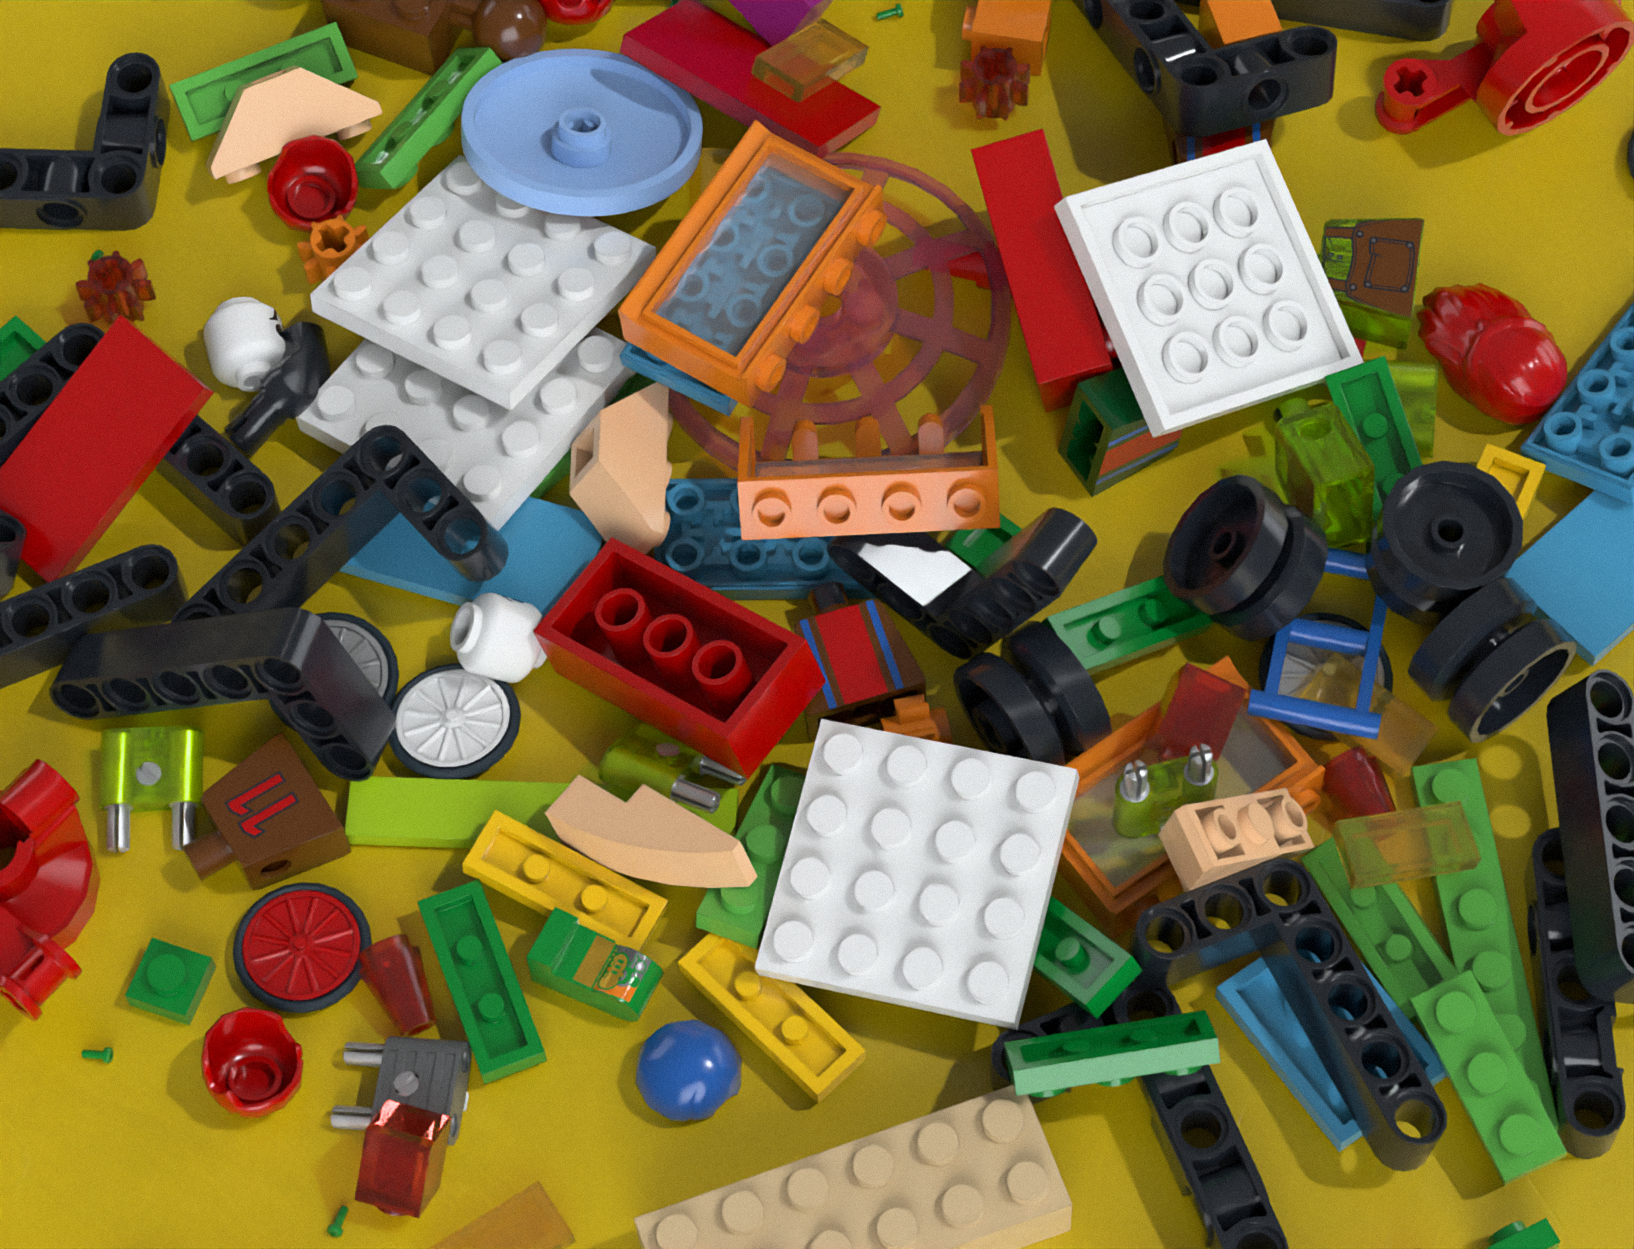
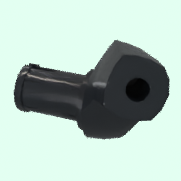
[224,321,331,456]

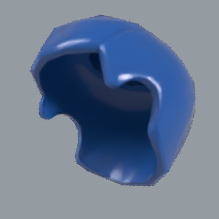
[635,1020,742,1121]

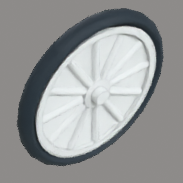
[388,663,521,779]

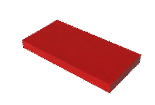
[620,0,881,159]
[0,315,214,583]

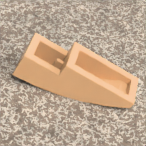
[545,775,758,888]

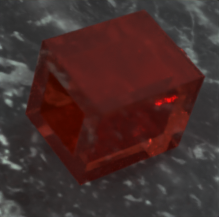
[1143,662,1247,773]
[354,1099,452,1218]

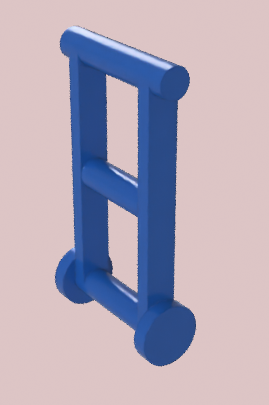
[1247,547,1387,740]

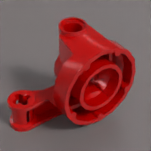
[1375,0,1634,136]
[0,759,101,1022]

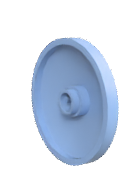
[461,49,703,216]

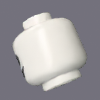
[203,297,285,392]
[450,593,547,683]

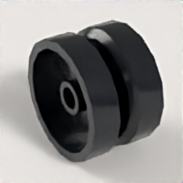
[1365,461,1523,627]
[1163,474,1328,642]
[1407,578,1577,743]
[953,620,1112,766]

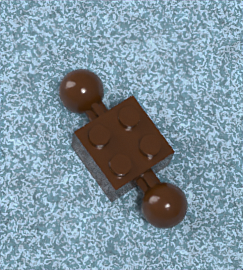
[321,0,548,76]

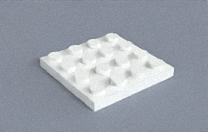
[1054,139,1364,438]
[310,155,656,410]
[295,327,636,531]
[755,719,1080,1030]

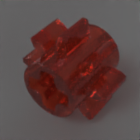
[959,45,1030,121]
[75,251,156,324]

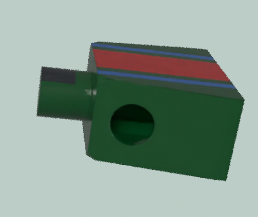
[1058,367,1183,497]

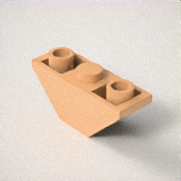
[205,65,383,184]
[569,382,673,555]
[1158,788,1314,893]

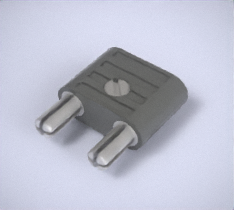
[330,1036,472,1146]

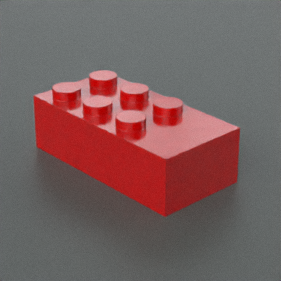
[970,128,1122,413]
[533,537,826,779]

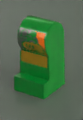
[527,907,664,1022]

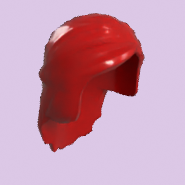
[1416,282,1568,425]

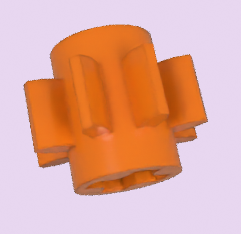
[297,215,369,284]
[880,694,953,745]

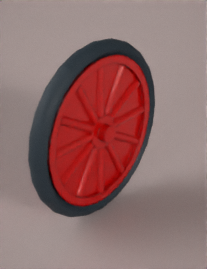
[233,882,372,1013]

